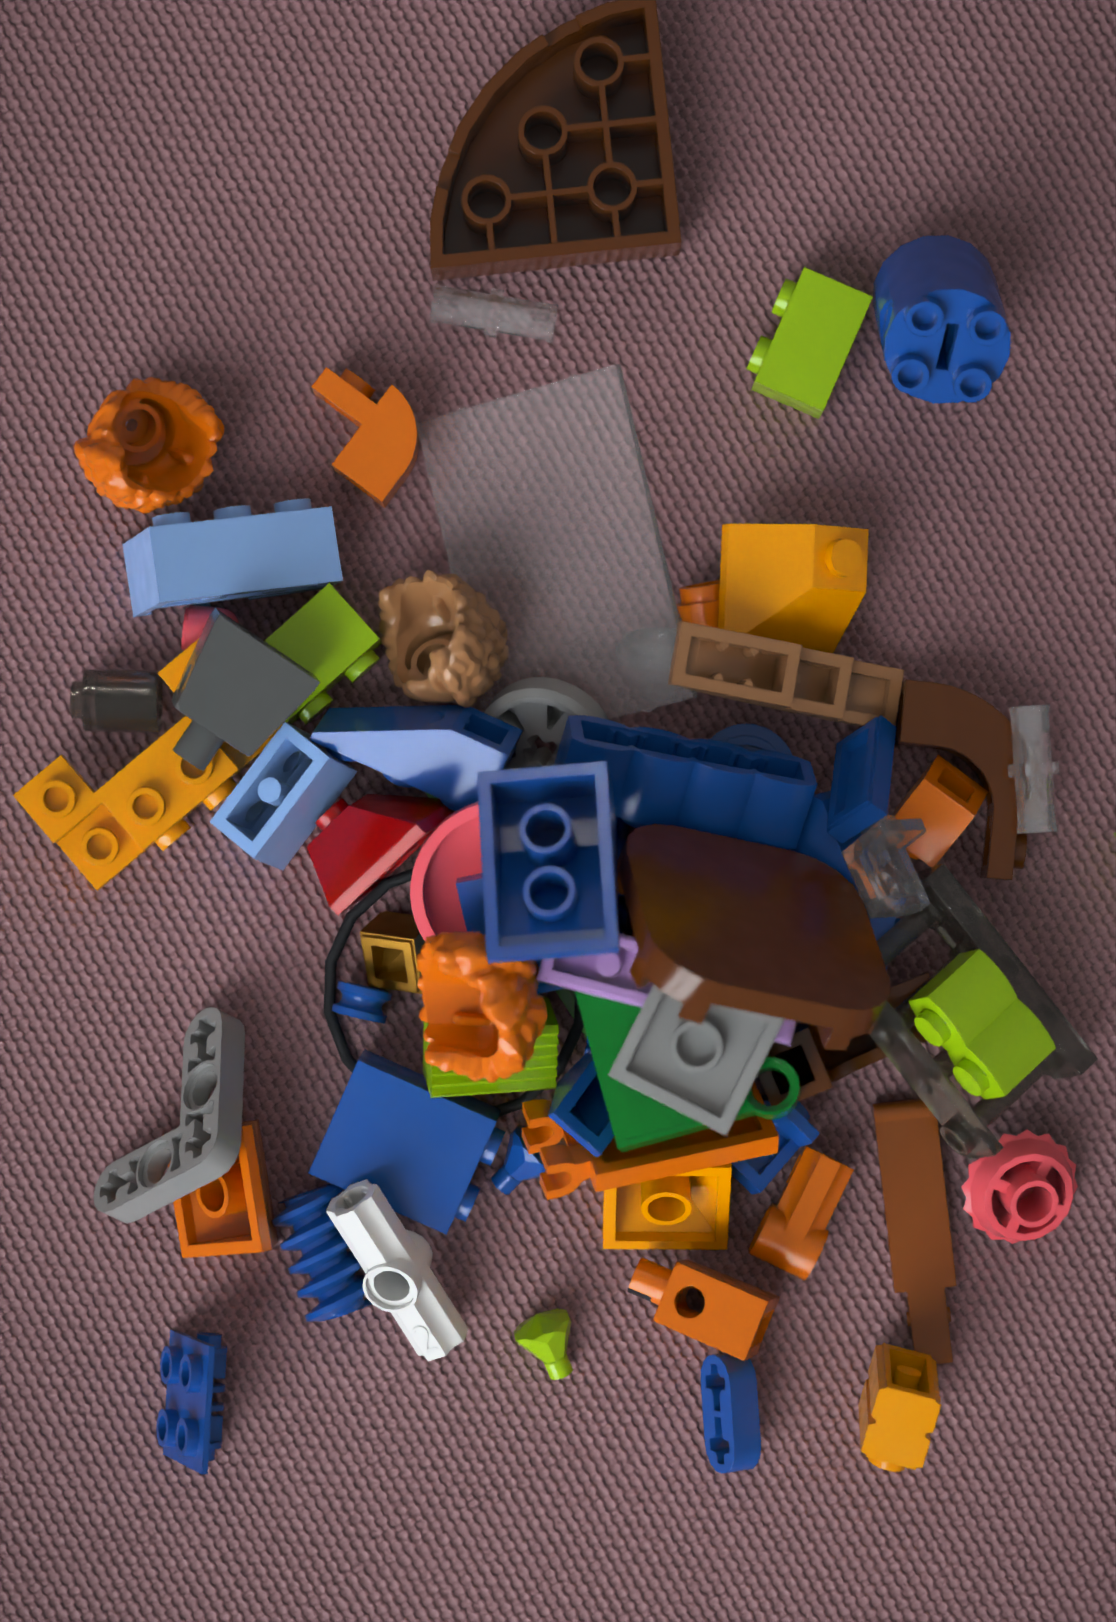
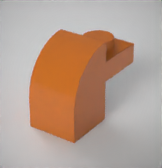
[312,367,419,508]

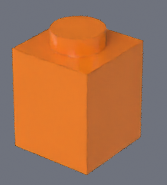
[882,755,988,869]

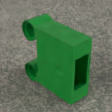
[575,991,800,1152]

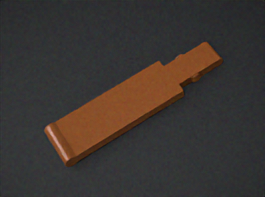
[872,1097,957,1364]

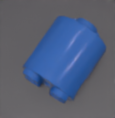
[873,235,1011,404]

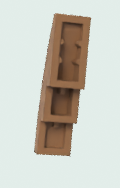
[668,621,904,727]

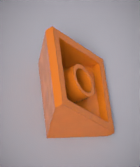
[167,1119,278,1258]

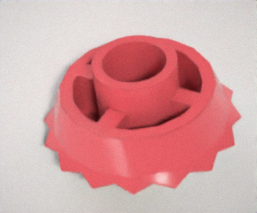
[961,1129,1078,1244]

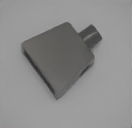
[171,608,320,771]

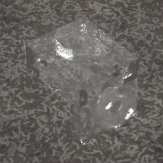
[842,815,930,919]

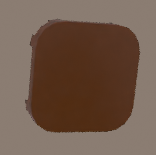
[618,824,891,1050]

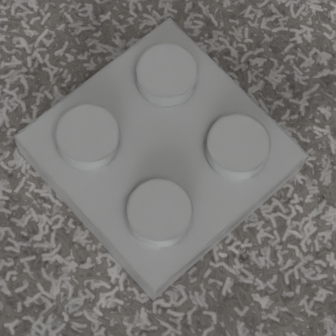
[608,984,785,1135]

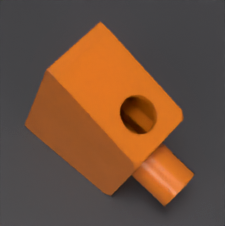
[628,1257,780,1361]

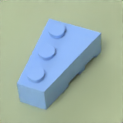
[122,498,343,618]

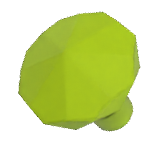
[513,1308,573,1380]

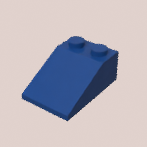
[477,761,620,964]

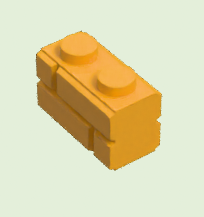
[858,1343,941,1472]

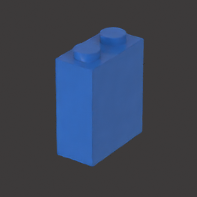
[308,1049,506,1235]

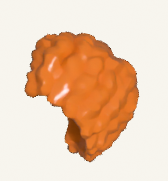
[73,377,225,514]
[417,931,548,1083]

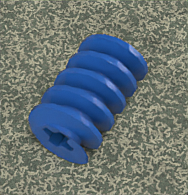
[271,1183,372,1322]

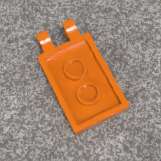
[522,1082,779,1200]

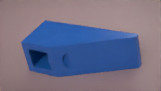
[310,705,523,811]

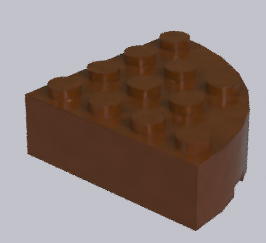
[430,0,682,281]

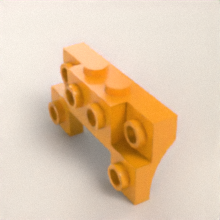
[13,638,282,890]

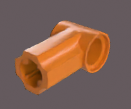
[748,1146,854,1281]

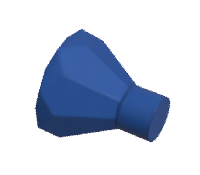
[491,1125,546,1195]

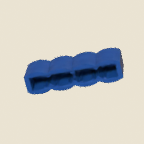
[554,715,817,850]

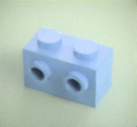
[210,722,358,870]

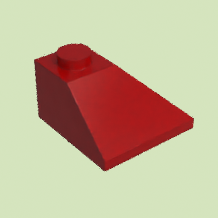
[306,794,455,916]

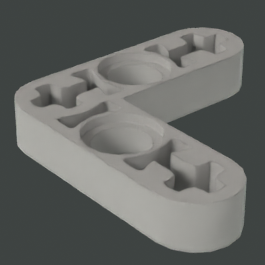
[93,1007,245,1224]

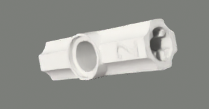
[326,1179,468,1361]

